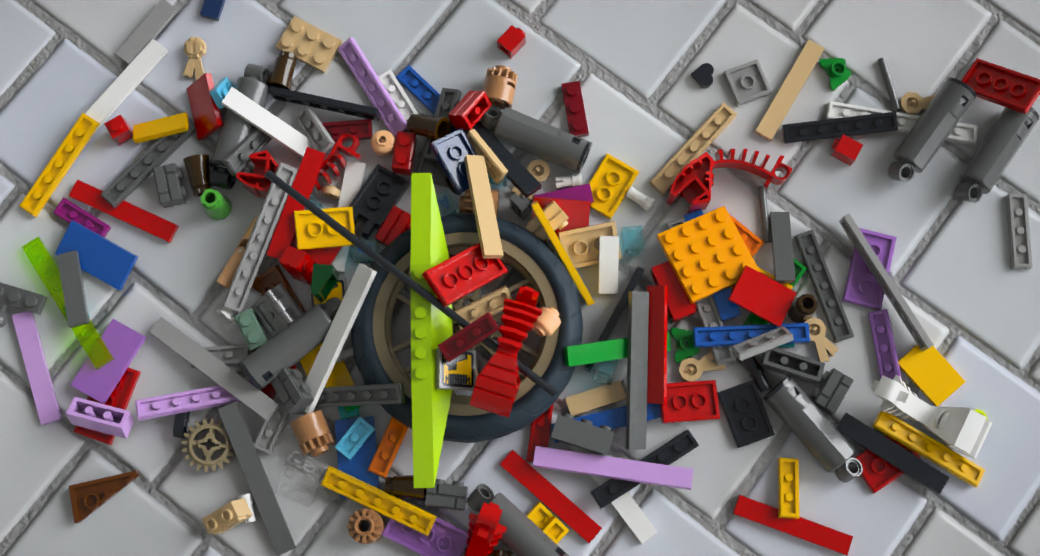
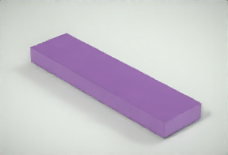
[868,309,902,380]

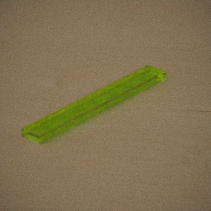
[22,237,114,370]

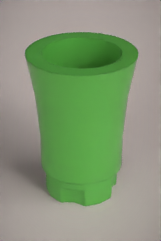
[201,189,232,220]

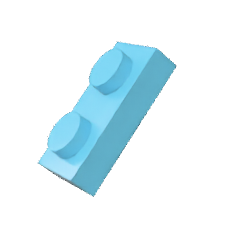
[209,77,235,109]
[334,416,375,460]

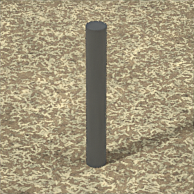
[877,58,901,112]
[758,186,771,243]

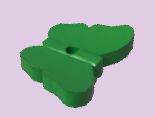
[818,58,851,91]
[670,327,700,363]

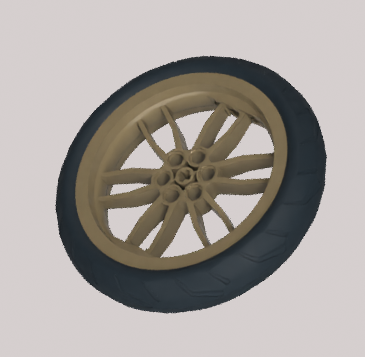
[351,213,583,443]

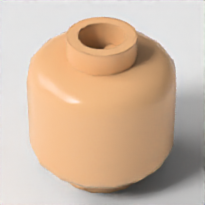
[371,130,396,157]
[532,307,561,337]

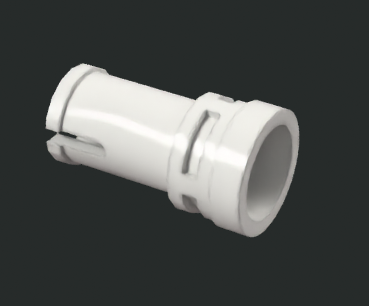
[555,173,583,189]
[626,186,655,212]
[237,493,256,523]

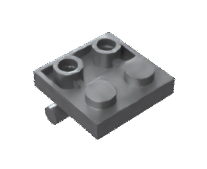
[251,283,304,336]

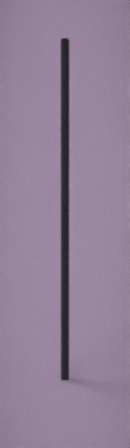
[264,170,558,397]

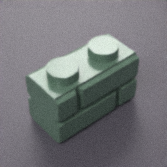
[234,308,269,352]

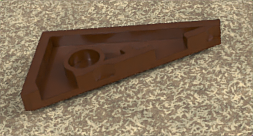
[251,265,306,313]
[69,470,140,524]

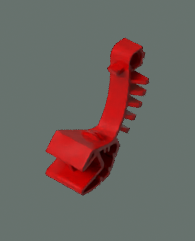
[236,133,362,200]
[667,149,793,214]
[470,286,543,418]
[464,502,507,556]

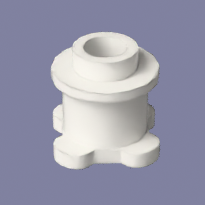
[216,307,238,323]

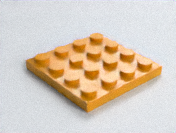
[656,206,760,304]

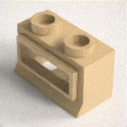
[202,498,253,535]

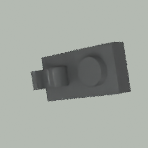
[510,193,531,221]

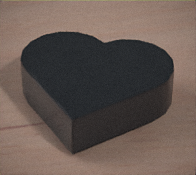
[691,63,714,88]

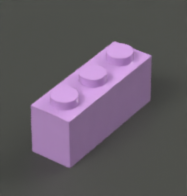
[66,397,134,439]

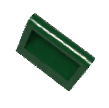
[311,264,339,303]

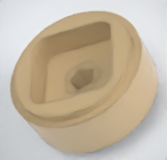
[321,185,341,200]

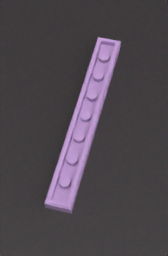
[533,446,693,490]

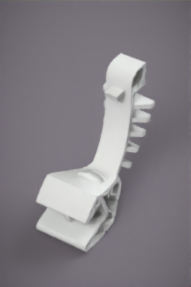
[871,375,992,459]

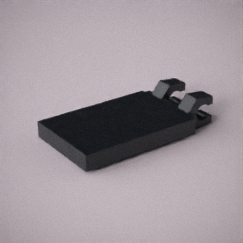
[348,164,410,240]

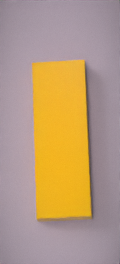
[133,112,188,144]
[777,458,800,519]

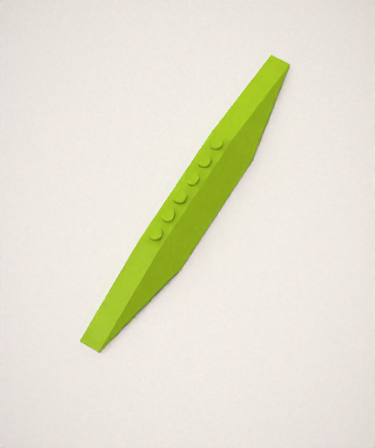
[410,173,453,488]

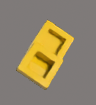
[526,501,570,544]

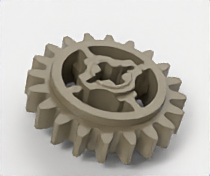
[181,418,235,473]

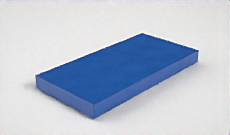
[55,221,139,290]
[335,416,380,499]

